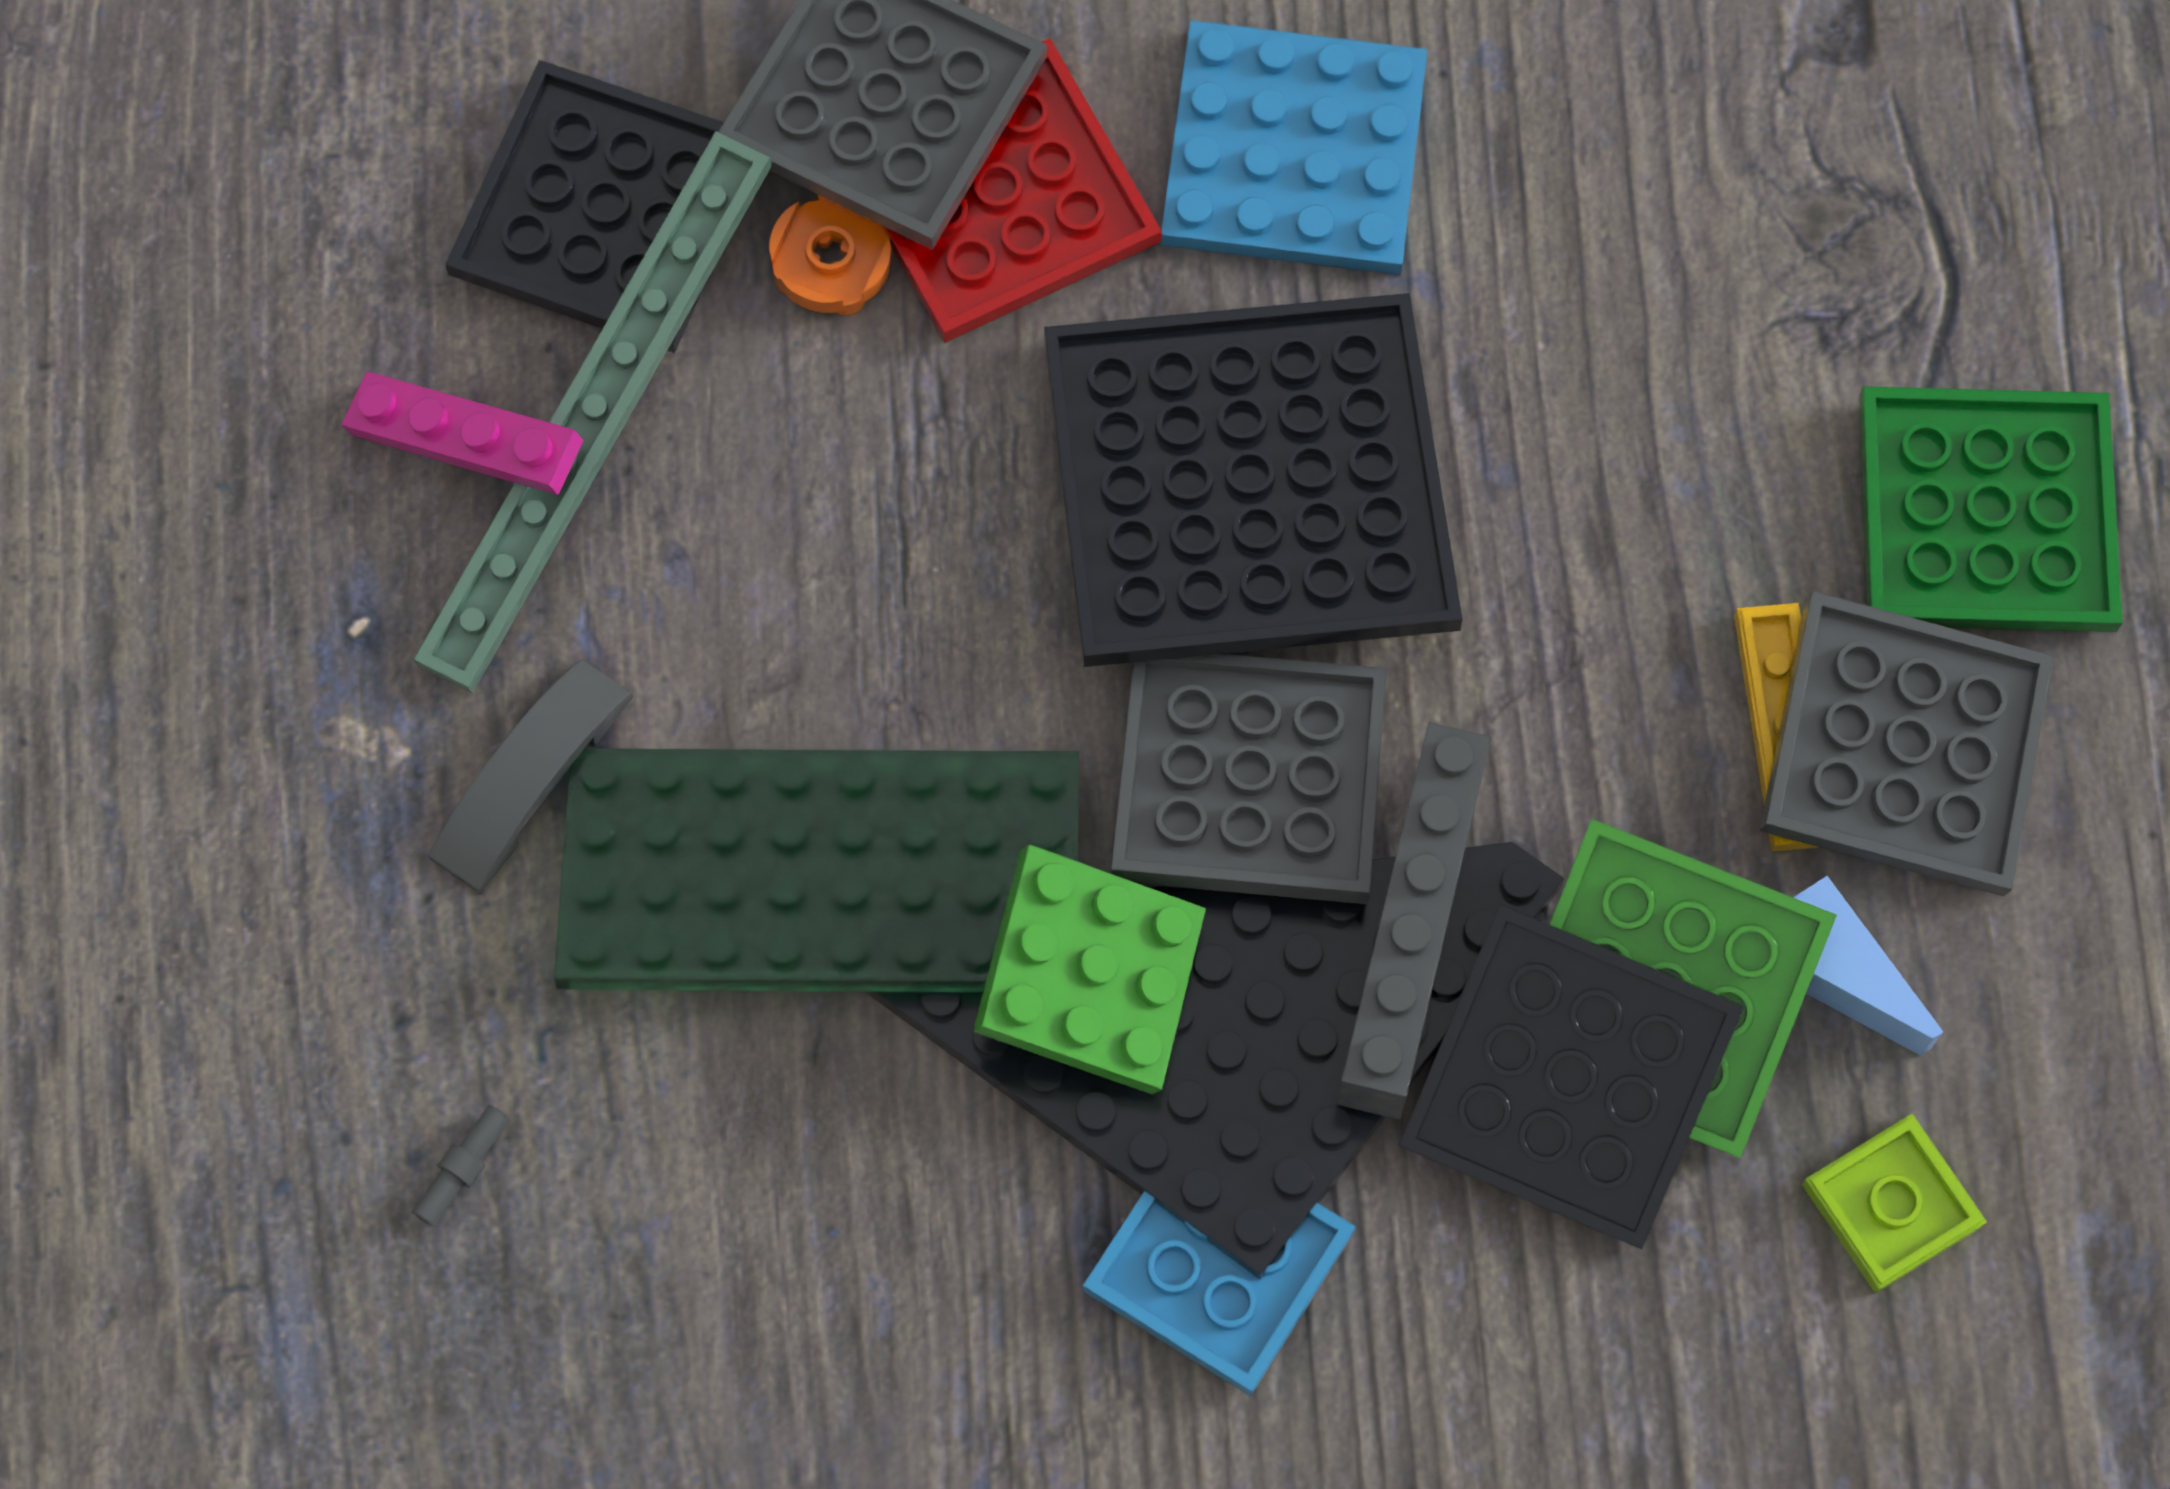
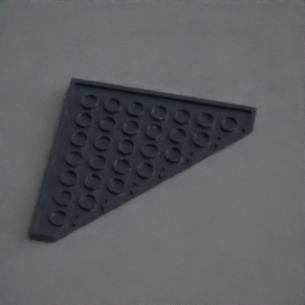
[845,842,1564,1279]

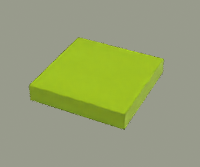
[1801,1114,1987,1294]

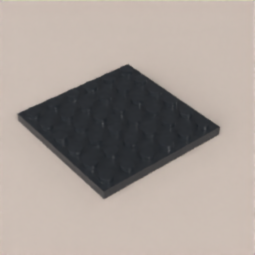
[1044,293,1463,667]

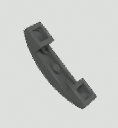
[428,659,633,894]

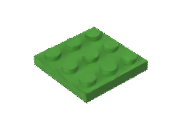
[973,844,1206,1094]

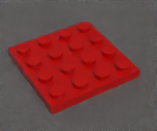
[882,38,1162,343]

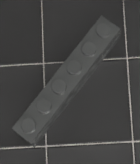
[1337,722,1492,1120]

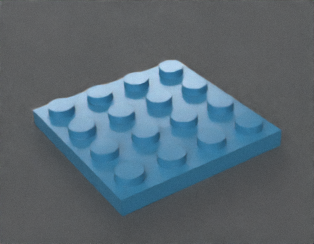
[1160,20,1428,275]

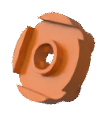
[769,194,892,316]

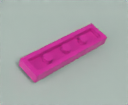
[341,371,584,495]

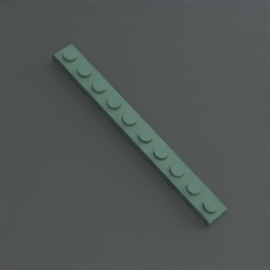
[414,131,772,694]

